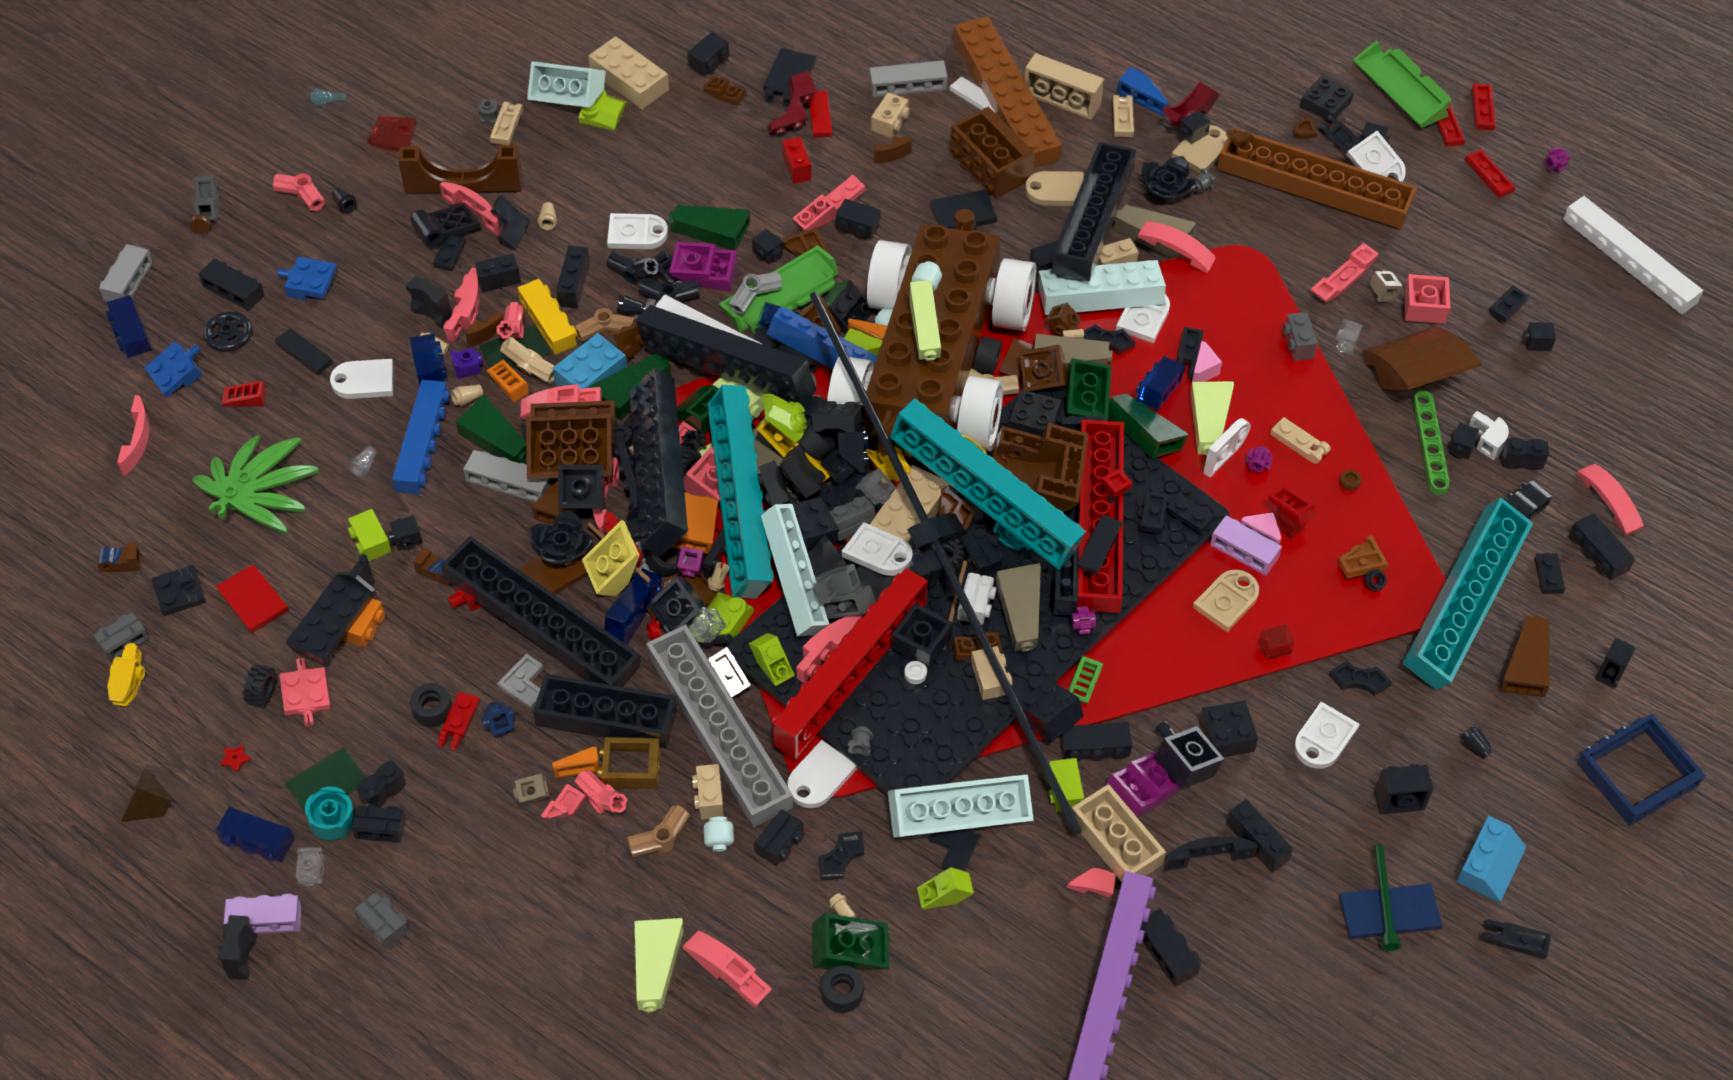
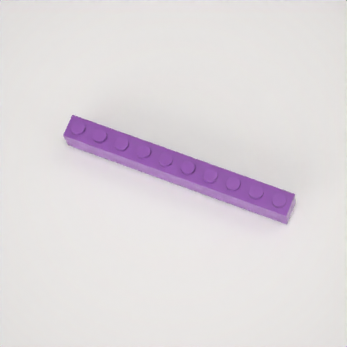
[1069,871,1156,1080]

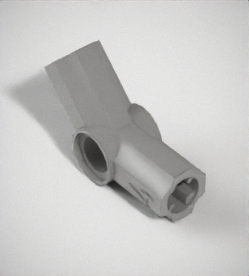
[728,272,782,315]

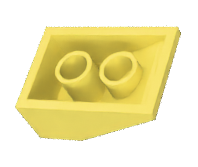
[582,520,639,597]

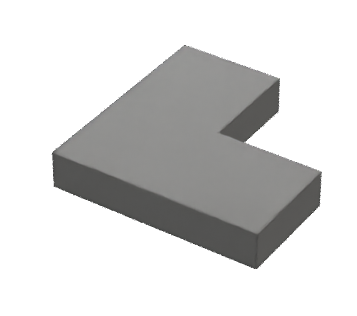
[497,653,544,710]

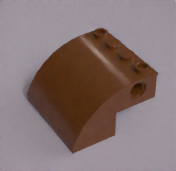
[992,423,1088,512]

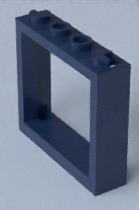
[1577,714,1706,826]

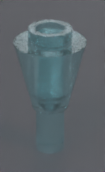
[310,88,346,107]

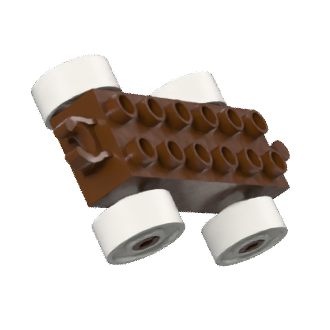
[828,209,1036,457]

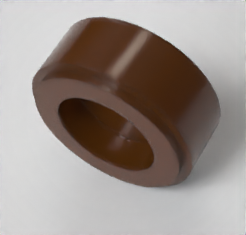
[190,214,211,234]
[1339,470,1362,491]

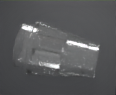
[349,447,377,477]

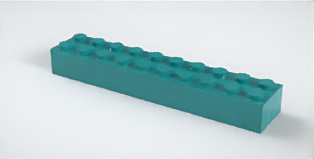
[707,384,774,598]
[890,398,1086,570]
[1403,497,1533,690]

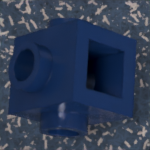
[481,701,515,736]

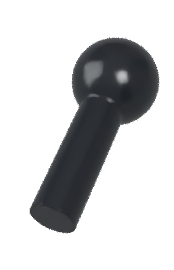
[698,631,733,649]

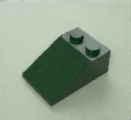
[1064,358,1112,421]
[812,913,890,970]

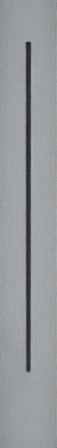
[809,292,1082,835]

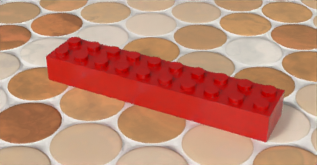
[1076,420,1124,613]
[772,568,928,759]

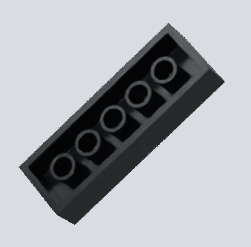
[533,674,677,748]

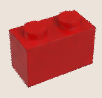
[782,137,812,184]

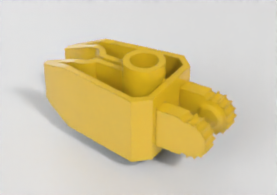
[867,443,911,482]
[107,642,145,707]

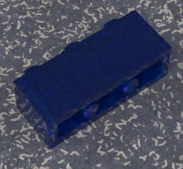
[105,295,151,358]
[409,333,448,386]
[1136,356,1186,410]
[216,807,295,863]

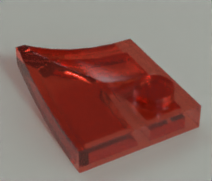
[367,116,417,152]

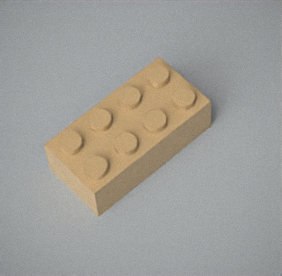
[588,36,669,109]
[1025,53,1104,120]
[870,465,949,549]
[1072,784,1166,882]

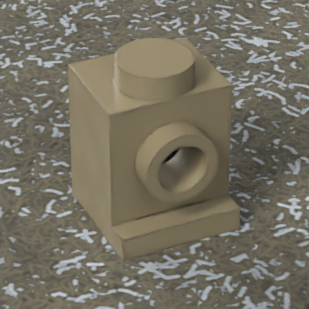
[1369,271,1402,302]
[513,774,550,805]

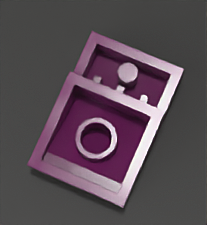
[669,242,738,291]
[1105,751,1181,817]

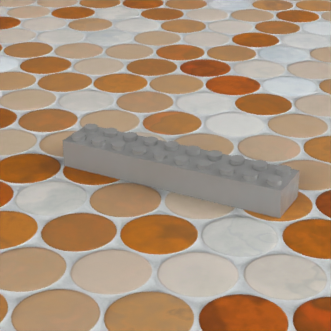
[646,625,793,828]

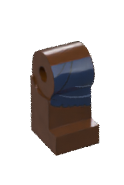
[98,543,141,572]
[413,547,450,585]

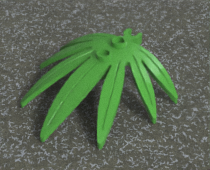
[192,435,319,534]

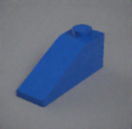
[1117,67,1169,117]

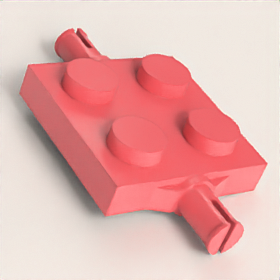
[280,658,330,727]

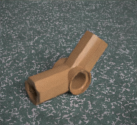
[574,308,636,342]
[627,805,690,858]

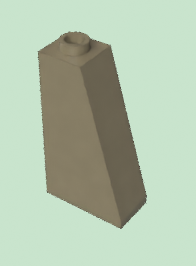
[1114,205,1196,259]
[1035,334,1113,367]
[753,428,798,500]
[995,563,1041,652]

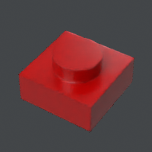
[1102,468,1133,497]

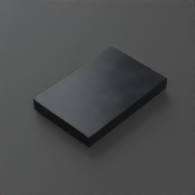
[930,189,997,229]

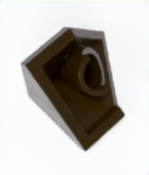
[121,769,172,822]

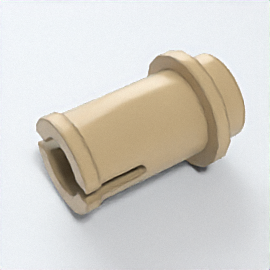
[708,562,729,591]
[829,893,857,918]

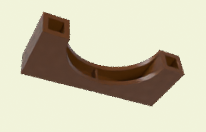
[398,145,523,193]

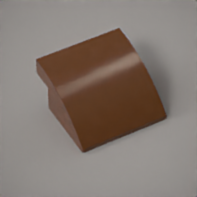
[1362,327,1482,390]
[526,400,616,480]

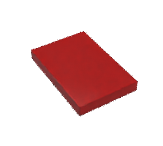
[216,564,289,633]

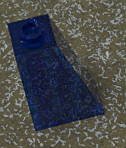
[604,568,662,646]

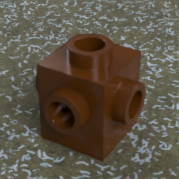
[1045,303,1081,337]

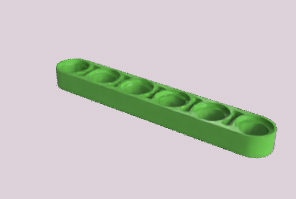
[1413,390,1449,495]

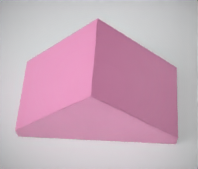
[1192,341,1222,382]
[1241,513,1281,544]

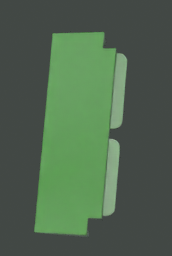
[1353,41,1451,128]
[719,245,839,334]

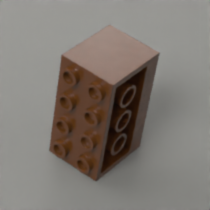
[949,106,1035,199]

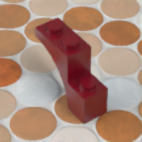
[767,71,817,136]
[1162,81,1220,128]

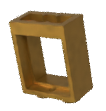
[598,737,661,789]

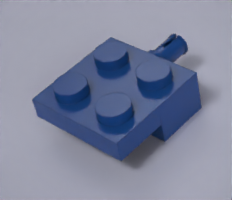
[277,257,337,300]
[144,341,203,397]

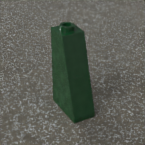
[668,205,751,250]
[589,353,671,421]
[1108,394,1188,458]
[456,395,527,463]

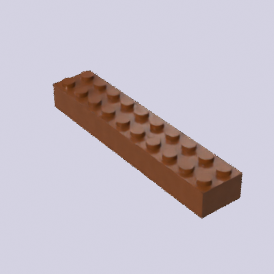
[953,16,1062,168]
[1217,128,1417,229]

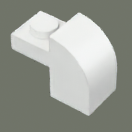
[1469,411,1509,460]

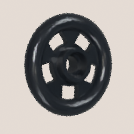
[203,312,252,351]

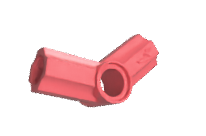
[273,174,325,212]
[497,302,525,339]
[574,770,627,814]

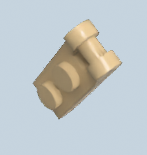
[1112,95,1134,137]
[490,101,524,145]
[1270,417,1331,464]

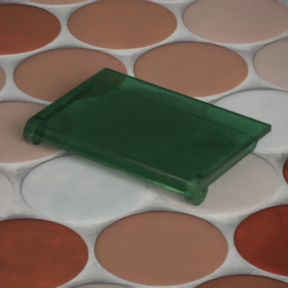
[479,325,551,371]
[285,747,366,812]

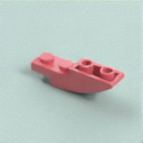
[793,175,866,231]
[444,267,480,343]
[520,384,602,419]
[797,614,864,683]
[682,930,772,1008]

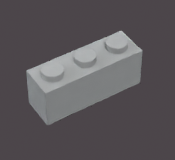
[99,244,153,306]

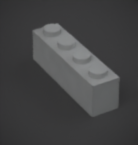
[869,60,947,97]
[463,450,553,502]

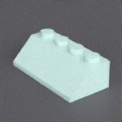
[527,61,606,107]

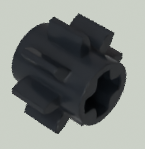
[680,429,707,452]

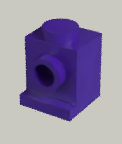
[450,348,483,379]

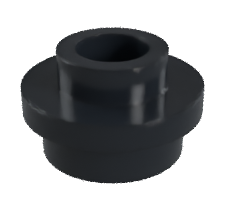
[1365,569,1387,591]

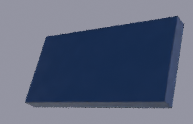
[1339,883,1443,939]

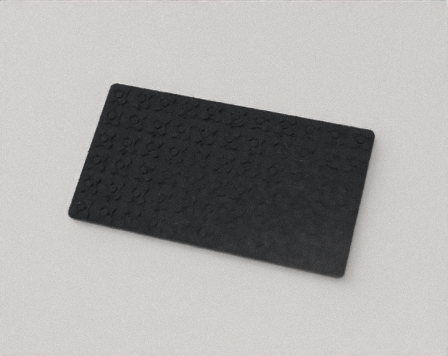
[725,388,1229,795]

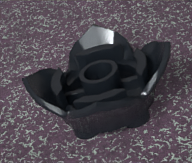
[1142,156,1196,205]
[529,508,593,566]

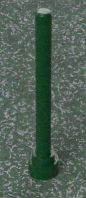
[1374,844,1401,951]

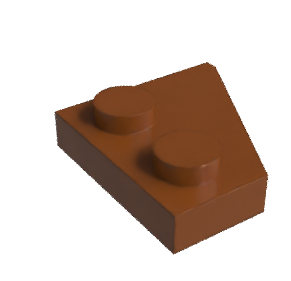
[1339,535,1388,579]

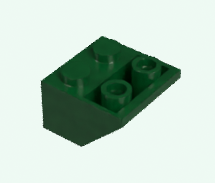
[677,385,719,434]

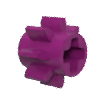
[1545,147,1570,172]
[1246,446,1273,472]
[1071,606,1096,634]

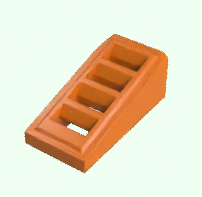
[848,319,887,341]
[487,359,529,402]
[552,746,599,778]

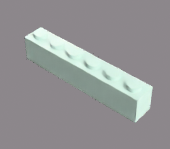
[761,504,829,636]

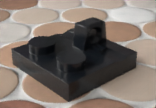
[151,564,206,617]

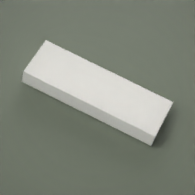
[949,77,995,112]

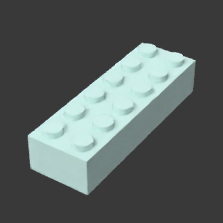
[1038,260,1166,315]
[888,774,1033,838]

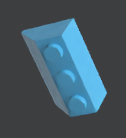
[1457,815,1526,903]

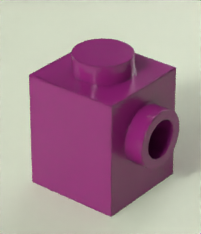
[677,546,706,578]

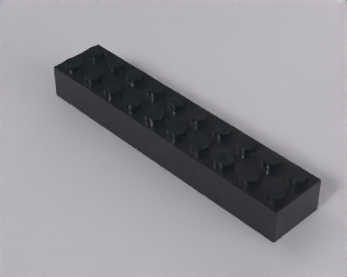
[1051,142,1137,281]
[635,305,817,406]
[629,368,688,556]
[441,536,640,687]

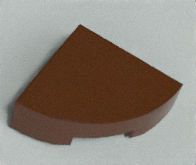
[1226,129,1254,148]

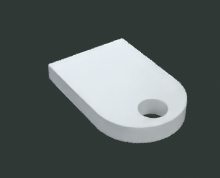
[1346,131,1406,182]
[607,213,668,249]
[1116,295,1170,343]
[330,359,393,399]
[1203,418,1251,477]
[842,522,913,575]
[1294,702,1360,769]
[788,740,857,808]

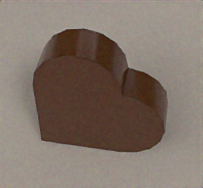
[1293,118,1317,139]

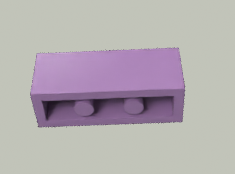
[1210,516,1282,576]
[224,894,301,934]

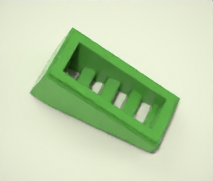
[1069,656,1103,704]

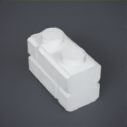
[958,573,997,625]

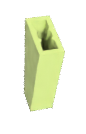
[910,280,941,360]
[1190,381,1234,455]
[635,918,683,1012]

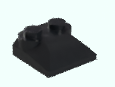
[648,576,706,633]

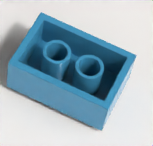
[553,333,627,389]

